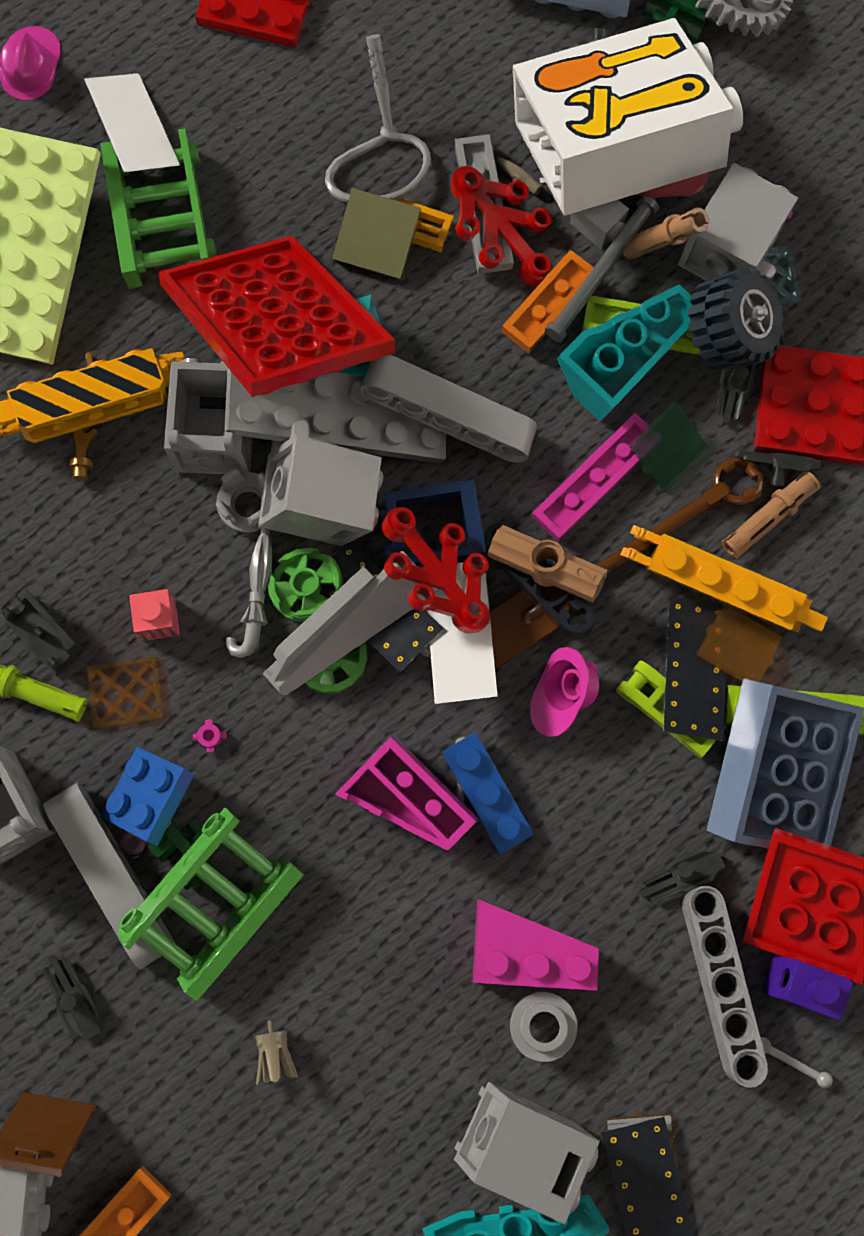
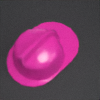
[0,26,60,100]
[530,647,600,737]

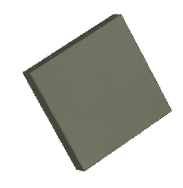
[332,188,422,280]

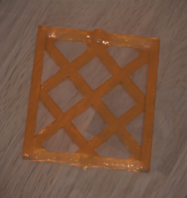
[87,656,164,729]

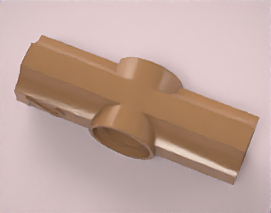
[488,525,607,603]

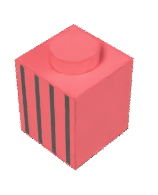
[129,589,180,641]

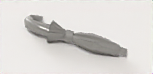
[226,527,272,658]

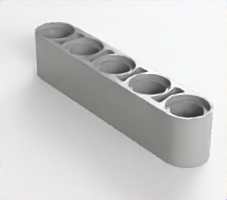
[360,354,537,463]
[43,782,175,970]
[682,886,768,1088]

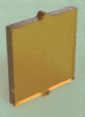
[697,604,782,682]

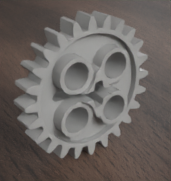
[695,0,793,37]

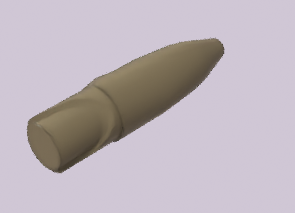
[496,157,543,196]

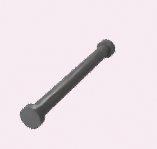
[545,195,659,342]

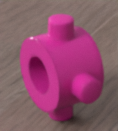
[193,719,227,753]

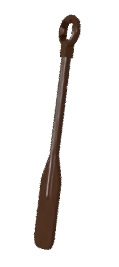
[489,457,764,670]

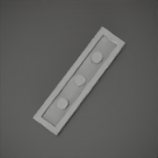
[455,134,514,274]

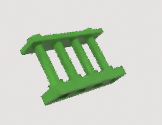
[100,129,217,288]
[117,807,304,1002]

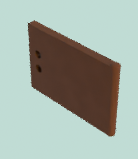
[0,1092,97,1177]

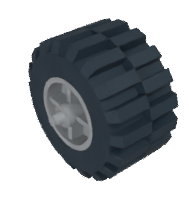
[688,268,785,370]

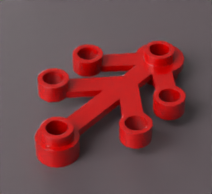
[450,166,552,286]
[381,507,490,634]

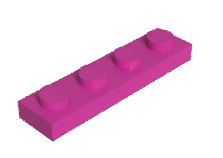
[531,413,662,542]

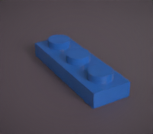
[441,732,534,854]

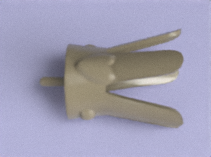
[255,1020,298,1086]

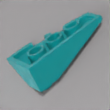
[557,284,692,421]
[422,1195,609,1236]

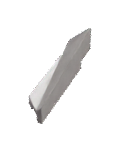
[263,551,437,695]

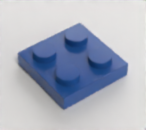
[100,747,194,846]

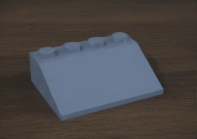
[707,679,864,848]

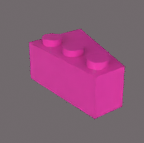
[335,737,479,850]
[473,900,599,991]

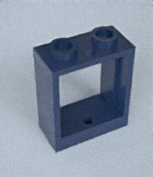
[379,480,486,568]

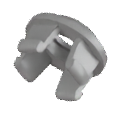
[216,468,265,533]
[510,992,577,1062]

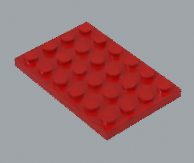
[159,236,395,397]

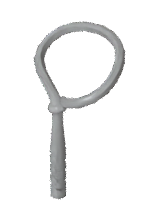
[325,34,431,203]

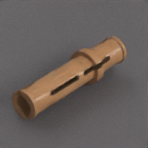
[623,207,709,260]
[721,471,820,559]

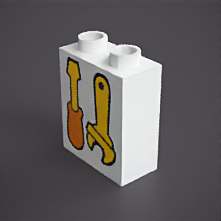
[513,18,743,216]

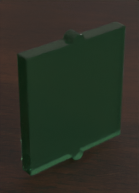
[629,403,709,492]

